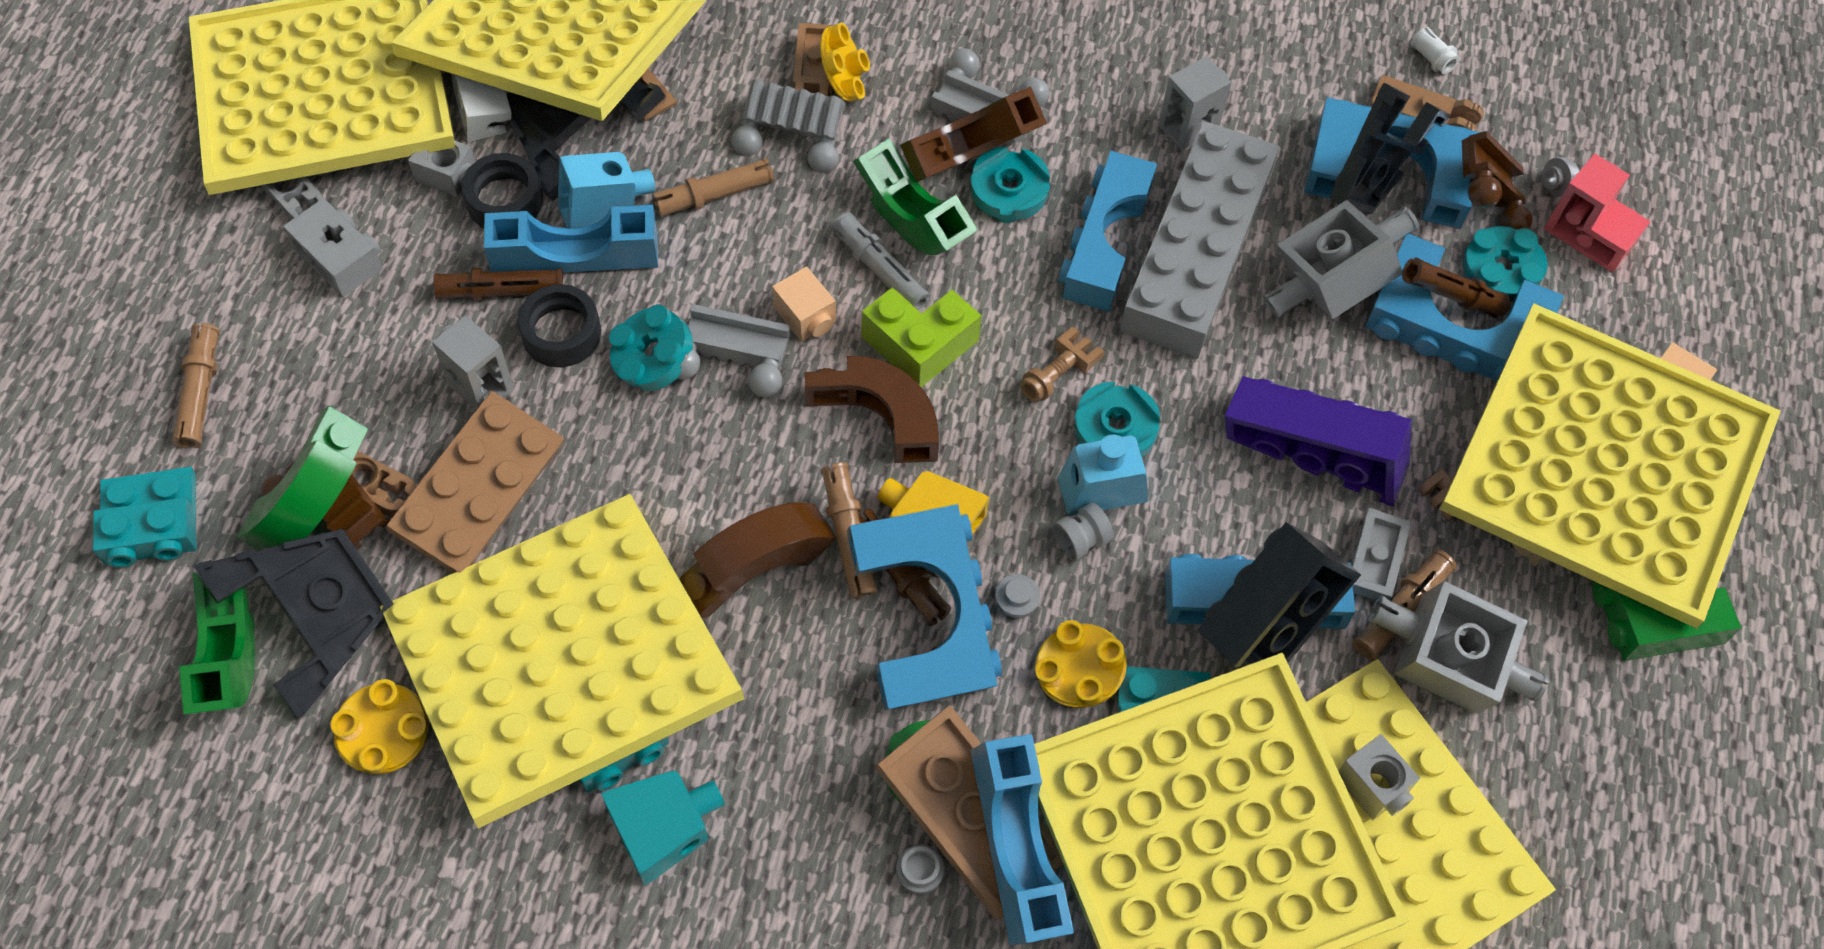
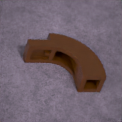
[900,87,1047,183]
[804,356,939,463]
[679,502,837,619]

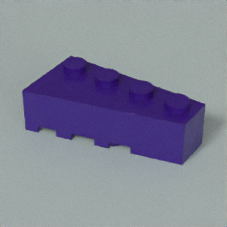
[1225,376,1412,507]

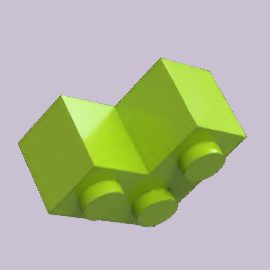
[861,287,982,387]

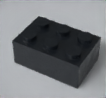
[1197,522,1361,668]

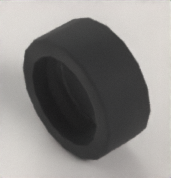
[462,153,543,229]
[517,284,602,368]

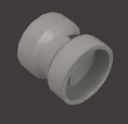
[1052,502,1114,562]

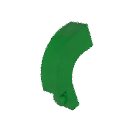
[853,138,978,255]
[237,406,368,550]
[179,572,255,714]

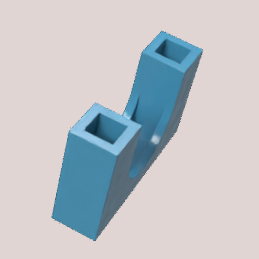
[1304,97,1480,229]
[1365,233,1564,383]
[847,504,1002,710]

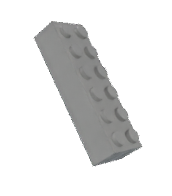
[1120,121,1280,359]

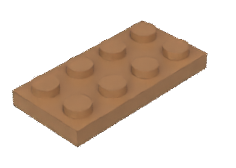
[386,391,565,573]
[874,705,1063,920]

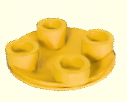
[820,22,870,102]
[1035,620,1127,708]
[331,679,429,774]

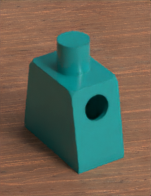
[601,770,725,886]

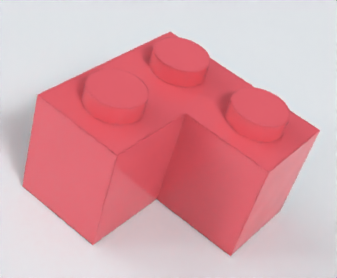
[1544,153,1651,273]

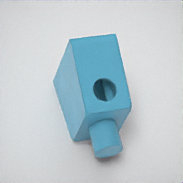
[558,152,655,228]
[1057,435,1148,516]

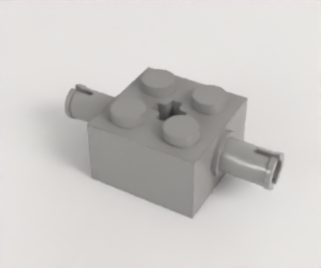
[1263,200,1419,319]
[1368,581,1549,714]

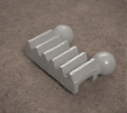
[931,48,1050,146]
[731,79,845,173]
[678,304,790,397]

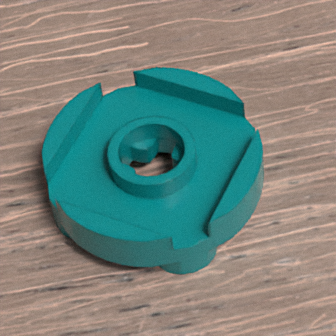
[970,147,1050,223]
[1463,226,1548,301]
[609,304,693,391]
[1073,382,1160,457]

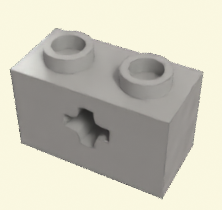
[1158,56,1232,151]
[283,198,383,297]
[432,315,514,410]

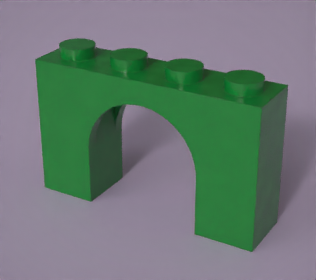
[1592,581,1742,661]

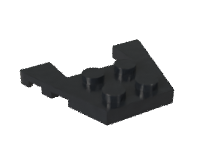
[507,81,666,201]
[1330,83,1451,214]
[193,529,394,719]

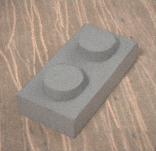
[1351,508,1412,600]

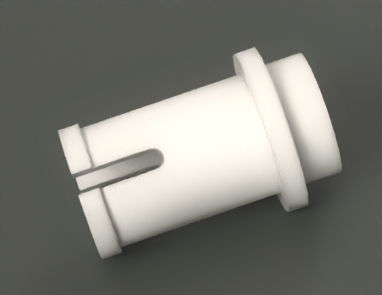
[1411,27,1460,74]

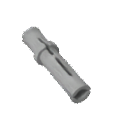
[832,212,931,310]

